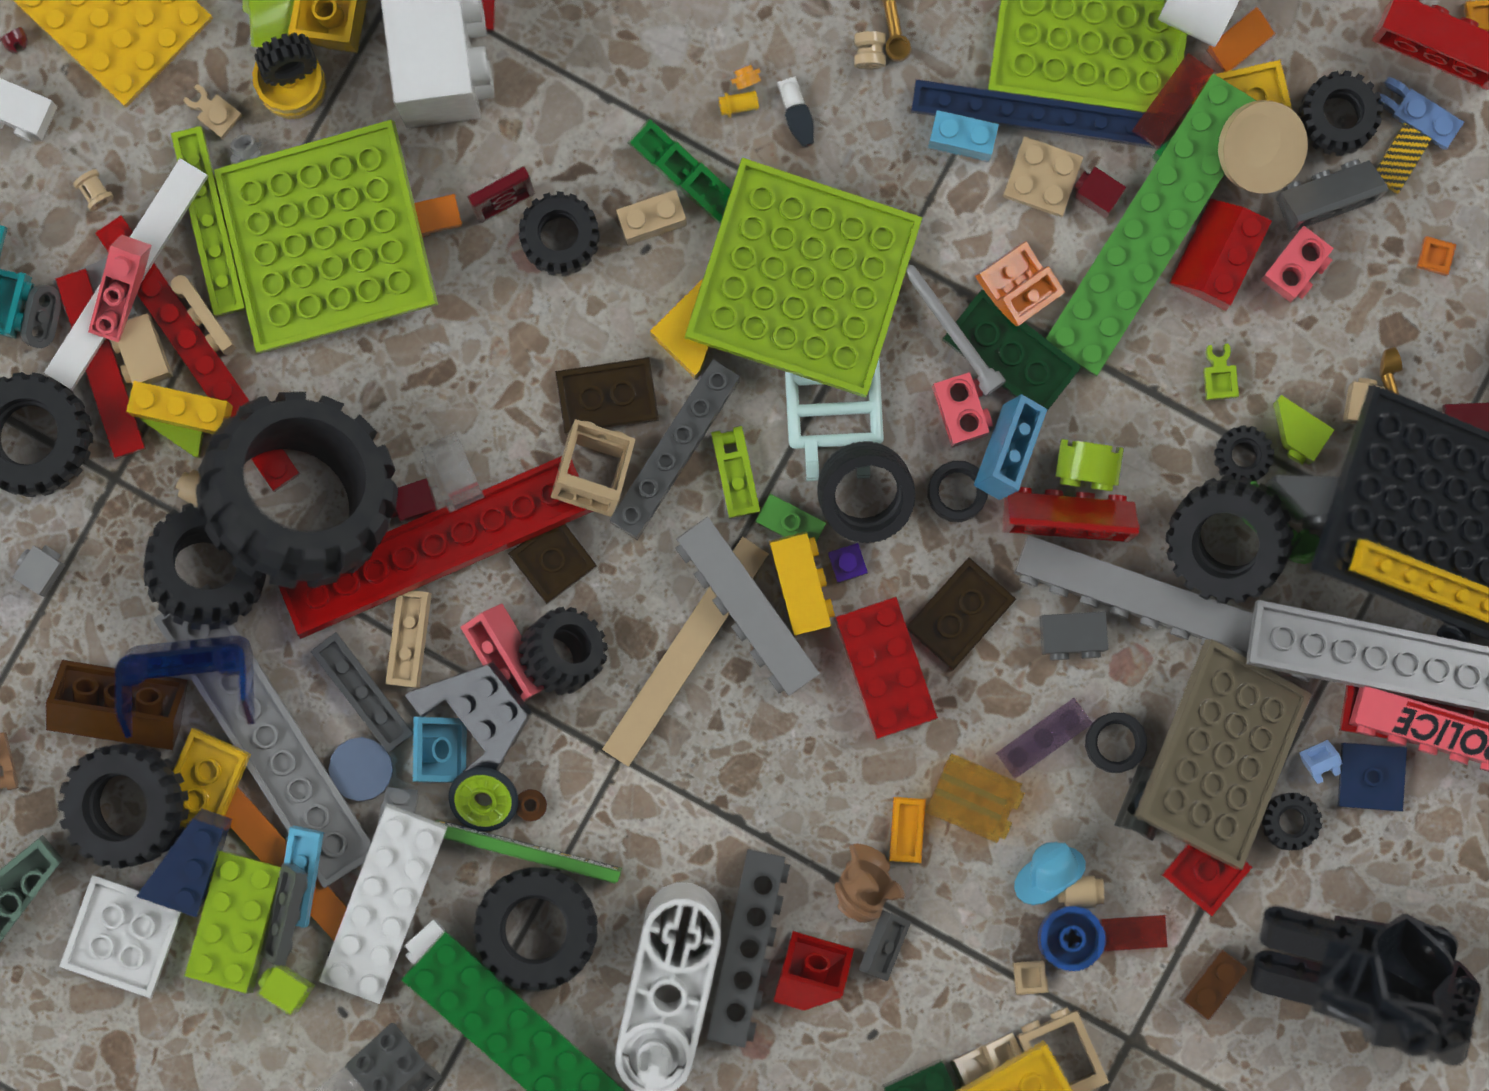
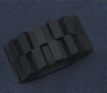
[254,33,317,86]
[1214,425,1274,482]
[1261,793,1322,851]

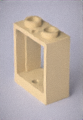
[551,419,636,517]
[1016,1007,1109,1091]

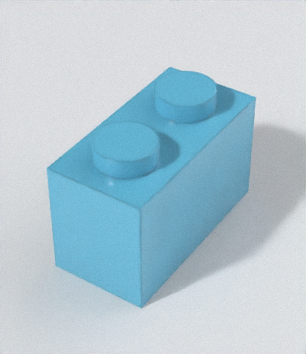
[928,110,999,162]

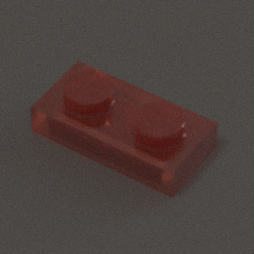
[1100,915,1168,951]

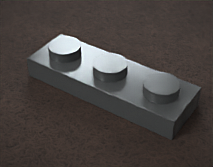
[260,863,308,966]

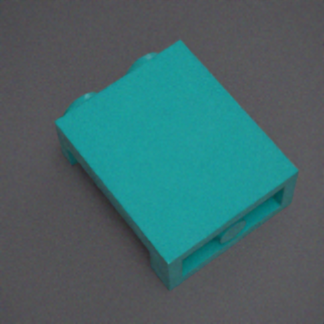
[0,269,34,339]

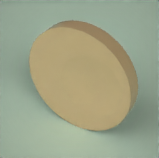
[1218,100,1308,194]

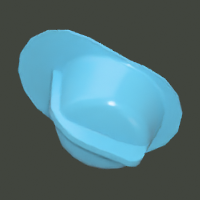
[1014,842,1086,905]

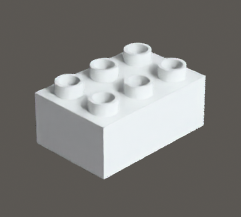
[381,0,495,128]

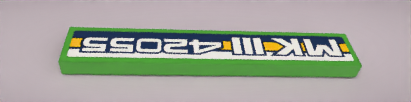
[435,819,622,884]

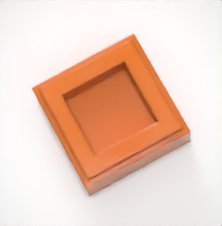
[1416,236,1457,276]

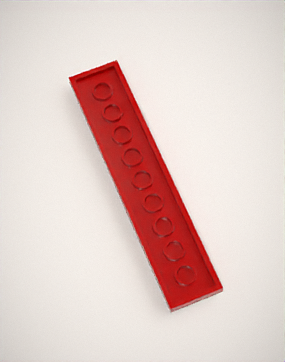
[278,456,594,639]

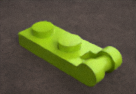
[711,426,760,519]

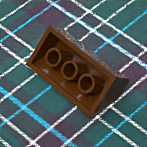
[46,660,188,750]

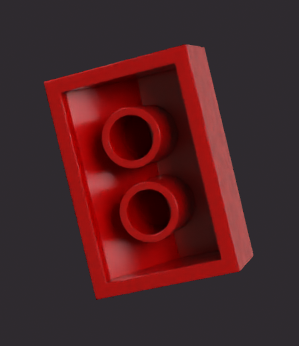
[1169,199,1272,311]

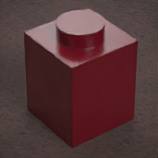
[1074,167,1126,218]
[393,478,438,523]

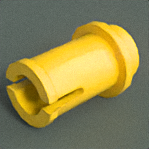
[718,90,759,118]

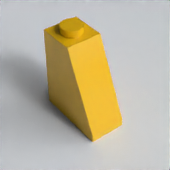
[650,279,710,380]

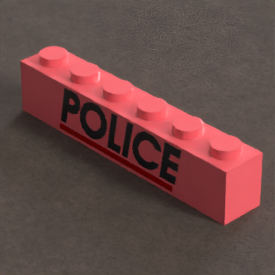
[1349,686,1489,772]

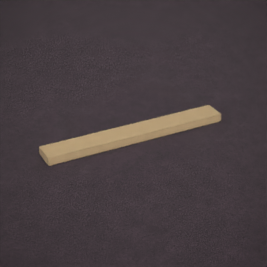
[602,536,769,767]

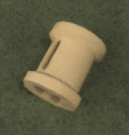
[73,169,113,211]

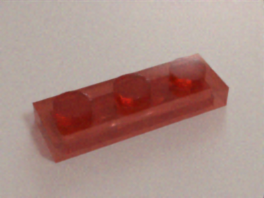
[1132,53,1214,149]

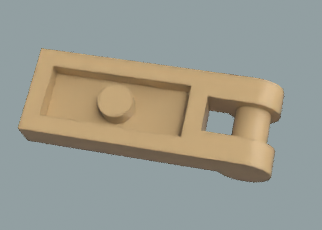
[171,275,237,356]

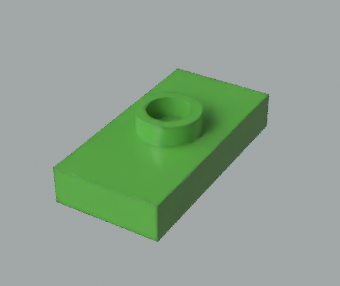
[755,494,826,542]

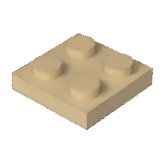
[1003,136,1083,218]

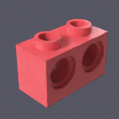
[1261,225,1334,303]
[932,372,993,447]

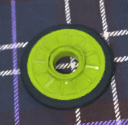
[449,767,518,831]

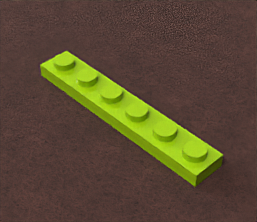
[171,126,246,317]

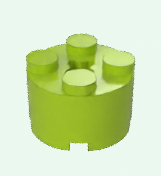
[1055,439,1124,492]

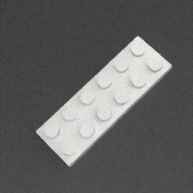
[319,804,448,1004]

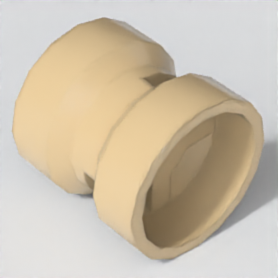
[854,31,886,69]

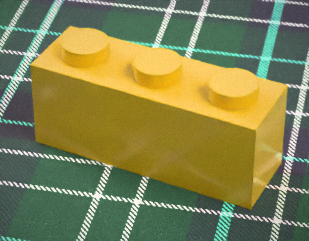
[126,381,233,434]
[769,531,835,636]

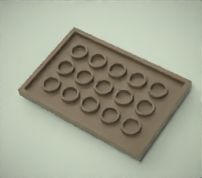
[1135,639,1311,869]

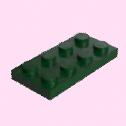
[942,289,1082,411]

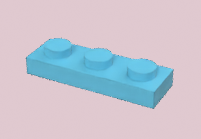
[284,826,324,928]

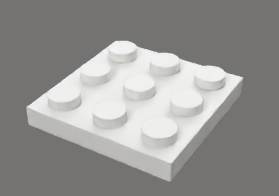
[59,875,182,998]

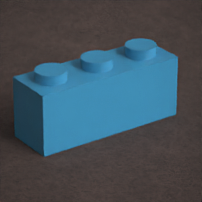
[973,394,1048,500]

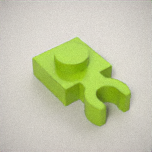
[1203,344,1239,401]

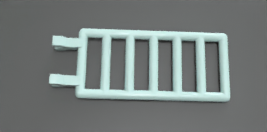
[785,360,884,481]

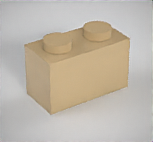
[616,190,687,246]
[110,313,173,385]

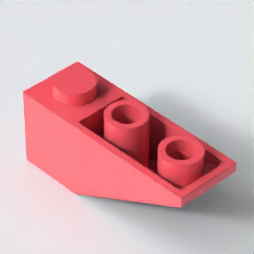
[88,235,152,342]

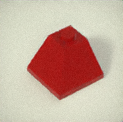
[773,931,854,1011]

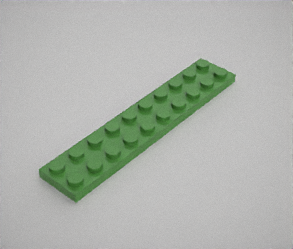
[1046,74,1257,376]

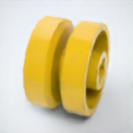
[252,58,327,119]

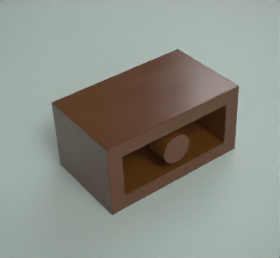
[1179,948,1248,1021]

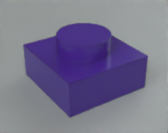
[828,543,868,584]

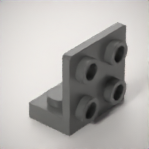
[346,1023,443,1091]

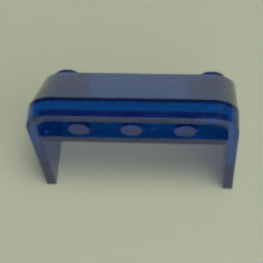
[115,635,255,737]

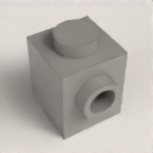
[12,545,66,597]

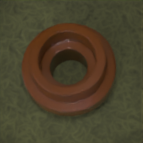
[516,789,547,821]

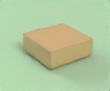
[1013,960,1048,995]

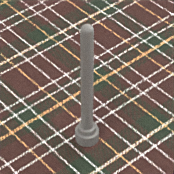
[905,265,1006,396]

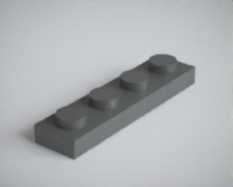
[310,632,413,753]

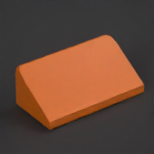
[1207,7,1275,72]

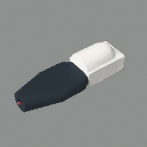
[777,77,814,147]

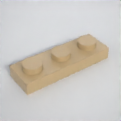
[386,591,432,688]

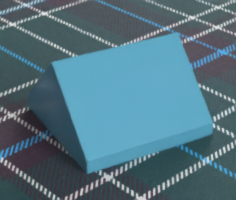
[413,717,467,783]

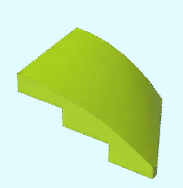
[242,0,294,48]

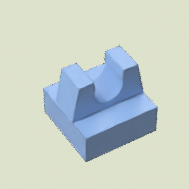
[1299,740,1343,784]

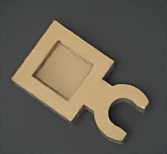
[183,84,242,140]

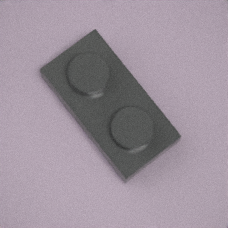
[859,910,911,981]

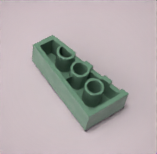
[0,835,63,943]

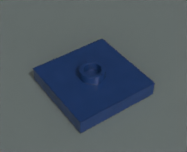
[1337,743,1407,812]

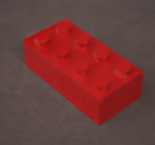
[1372,0,1489,90]
[835,597,938,740]

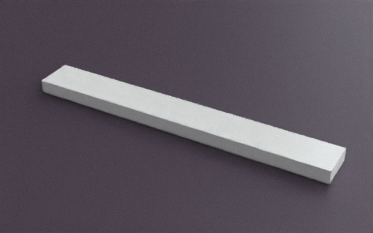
[44,158,208,391]

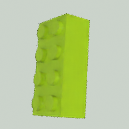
[184,851,281,993]

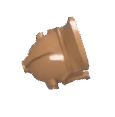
[834,843,905,923]

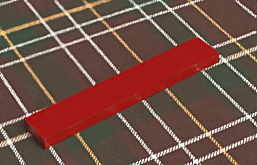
[55,268,146,459]

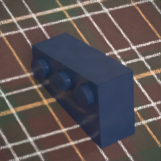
[136,809,232,918]

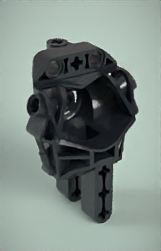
[1250,906,1481,1066]

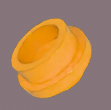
[731,64,761,90]

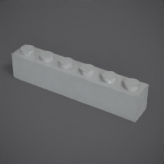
[675,517,820,696]

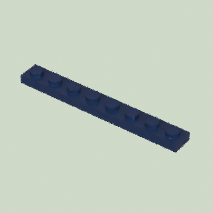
[911,79,1166,149]

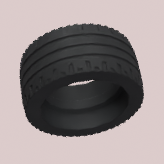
[817,441,915,543]

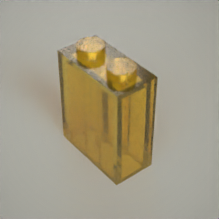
[925,753,1025,843]

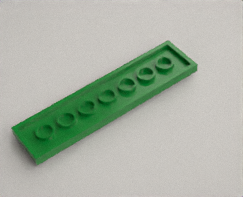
[401,930,626,1091]

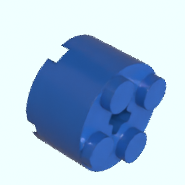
[1038,906,1105,971]

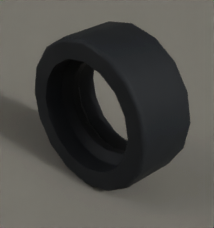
[927,461,988,522]
[1085,712,1148,773]

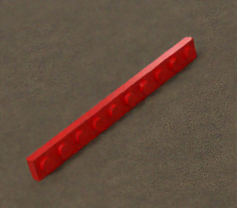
[95,215,300,492]

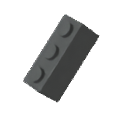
[1276,159,1389,233]
[1264,475,1339,530]

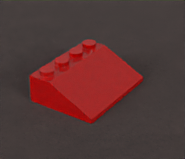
[1002,487,1139,543]

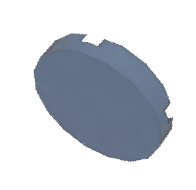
[328,737,393,801]

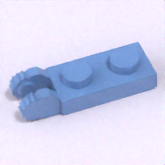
[1378,77,1464,150]

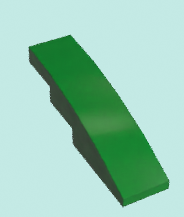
[627,119,731,224]

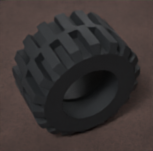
[1298,71,1383,156]
[519,191,600,276]
[519,607,608,695]

